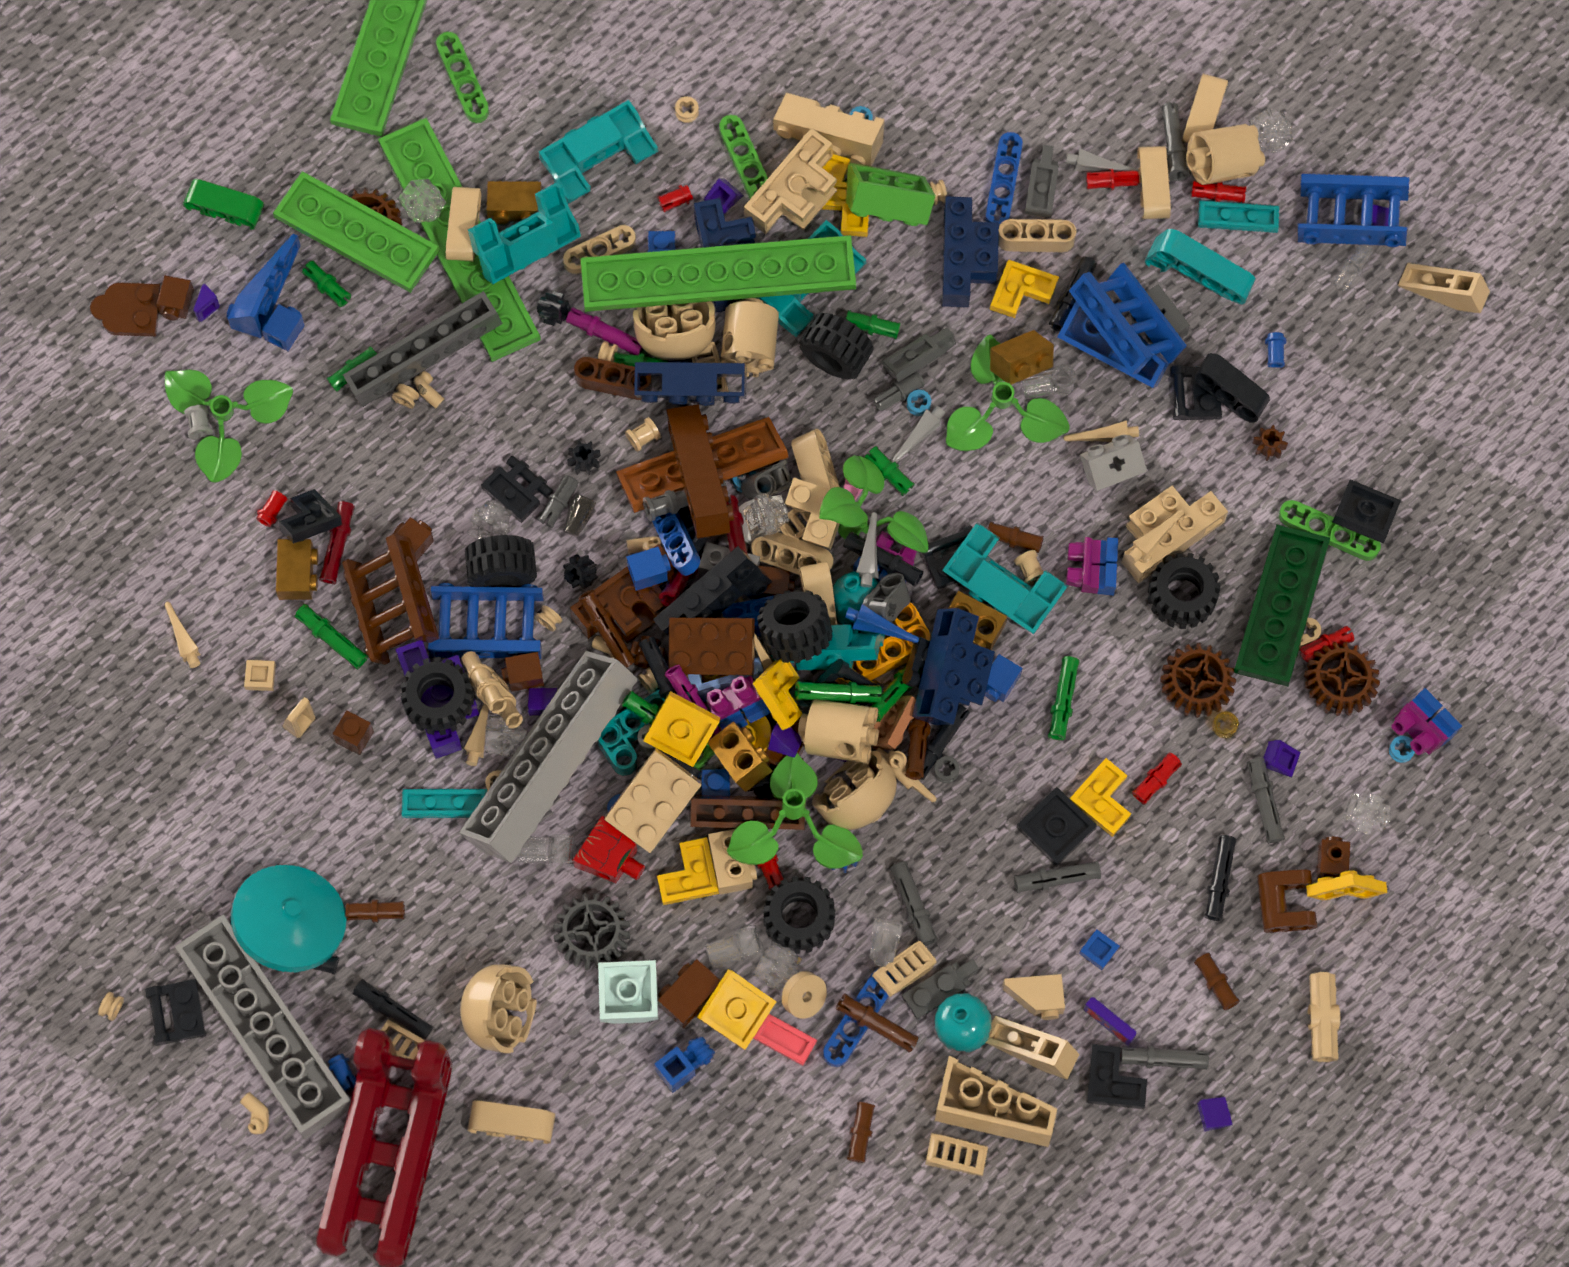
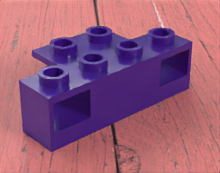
[396,640,479,759]

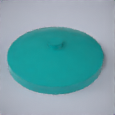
[231,865,347,972]

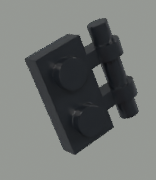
[481,455,553,523]

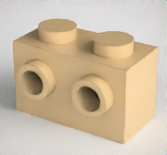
[708,829,757,895]

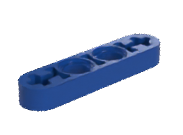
[985,132,1023,226]
[652,512,700,576]
[823,968,895,1067]

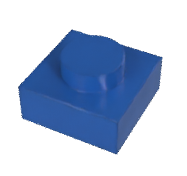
[701,769,730,796]
[1079,929,1120,970]

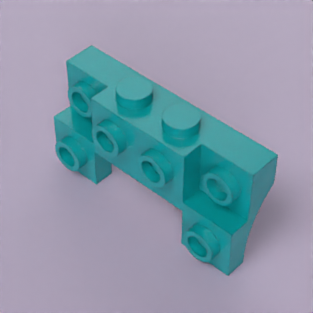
[539,100,658,204]
[468,182,581,284]
[756,220,866,337]
[942,522,1068,634]
[765,625,885,670]

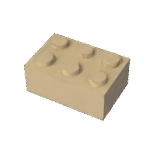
[604,748,702,853]

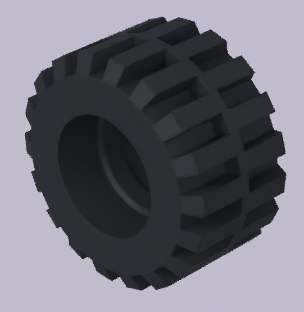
[799,313,874,380]
[465,535,537,587]
[1148,553,1221,629]
[757,589,833,663]
[400,657,474,735]
[764,876,835,954]

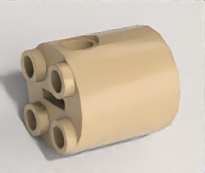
[1186,124,1265,185]
[721,298,779,377]
[798,700,879,764]

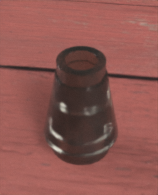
[563,494,596,537]

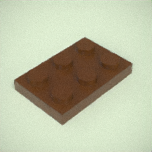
[669,618,755,675]

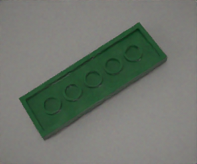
[1234,524,1330,687]

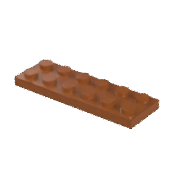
[616,417,789,513]

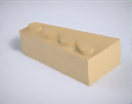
[773,93,885,166]
[935,1056,1057,1147]

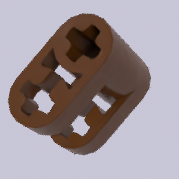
[1257,869,1318,933]

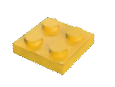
[643,691,720,767]
[697,969,777,1050]

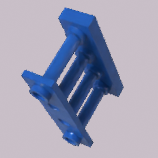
[1298,174,1410,247]
[1069,263,1187,375]
[428,583,544,659]

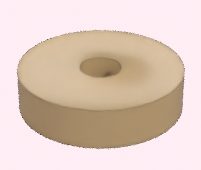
[782,971,827,1019]

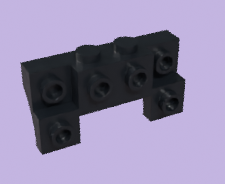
[653,546,772,636]

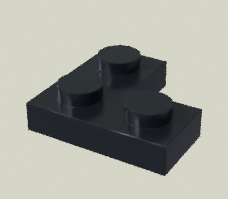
[279,489,342,544]
[1086,1044,1147,1110]

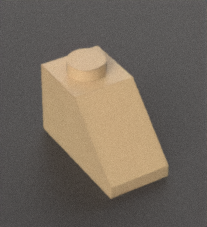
[1003,974,1065,1020]

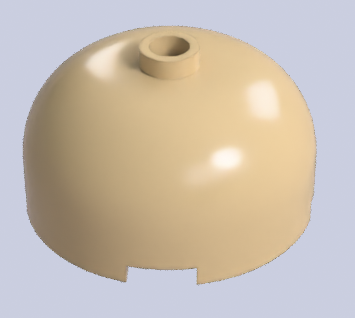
[633,301,716,361]
[812,751,897,830]
[461,964,537,1053]

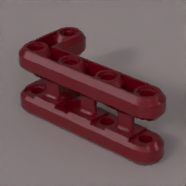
[316,1028,453,1267]

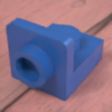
[648,231,675,252]

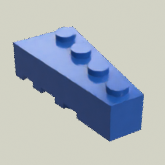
[1057,301,1169,388]

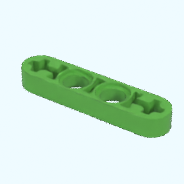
[436,32,489,123]
[719,115,768,199]
[1279,500,1381,561]

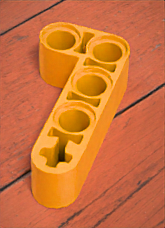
[840,603,930,683]

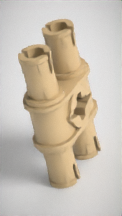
[461,651,523,728]

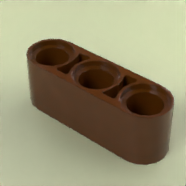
[574,357,652,400]

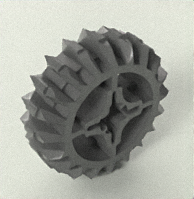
[553,893,631,970]

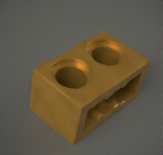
[948,591,1008,650]
[708,721,772,792]

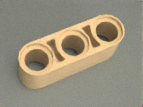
[1182,73,1228,143]
[1137,146,1171,219]
[446,187,481,262]
[998,219,1076,252]
[791,429,840,489]
[751,532,833,575]
[799,561,837,625]
[467,1101,555,1144]

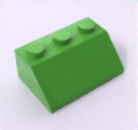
[846,162,936,226]

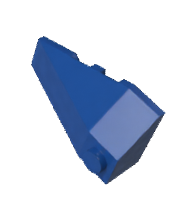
[226,234,301,338]

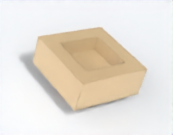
[244,660,276,691]

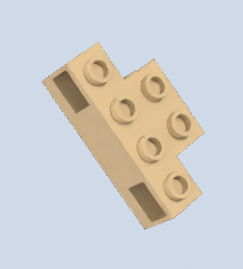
[744,128,837,234]
[1121,486,1228,583]

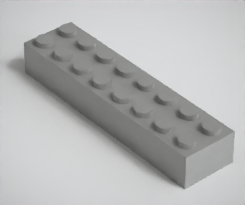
[459,651,638,863]
[175,914,351,1140]

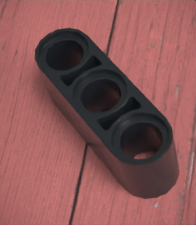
[1194,353,1270,423]

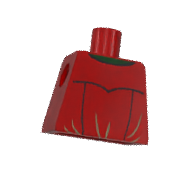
[573,816,645,883]

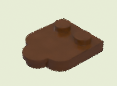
[90,283,161,337]

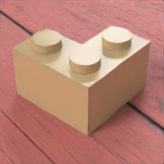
[785,478,839,550]

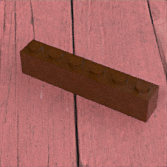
[666,404,734,538]

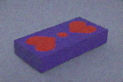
[1083,997,1137,1046]

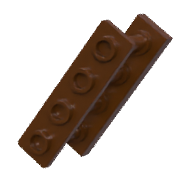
[342,533,439,665]

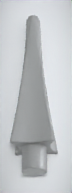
[1065,148,1138,172]
[891,406,945,463]
[856,512,878,587]

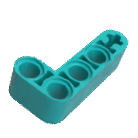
[1145,229,1256,305]
[597,684,692,776]

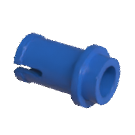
[1265,332,1287,368]
[328,1054,356,1093]

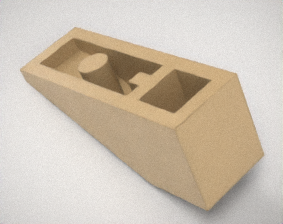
[1398,263,1490,314]
[985,1016,1080,1080]

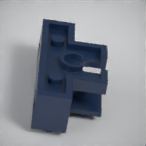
[942,196,999,308]
[694,198,756,313]
[634,362,747,406]
[912,608,995,725]

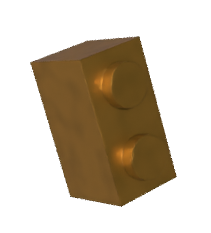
[487,181,542,225]
[990,330,1054,385]
[276,539,319,600]

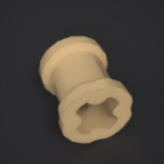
[625,417,661,452]
[1014,550,1045,586]

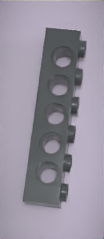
[343,291,503,407]

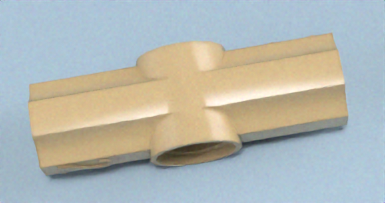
[1308,972,1340,1062]

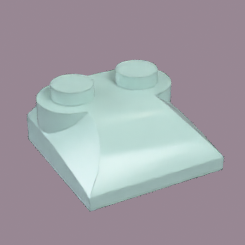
[598,960,658,1024]

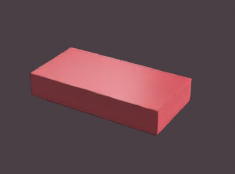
[753,1014,817,1066]

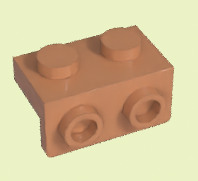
[871,689,916,750]

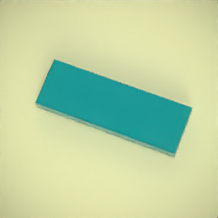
[1198,200,1279,233]
[402,789,488,818]

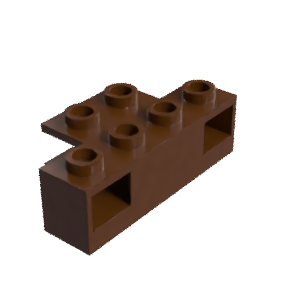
[570,544,676,644]

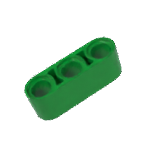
[183,179,265,230]

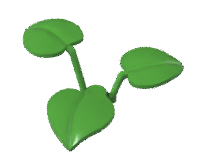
[946,335,1070,451]
[165,370,293,483]
[819,455,928,553]
[727,753,863,869]

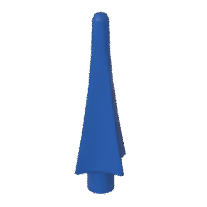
[845,604,919,643]

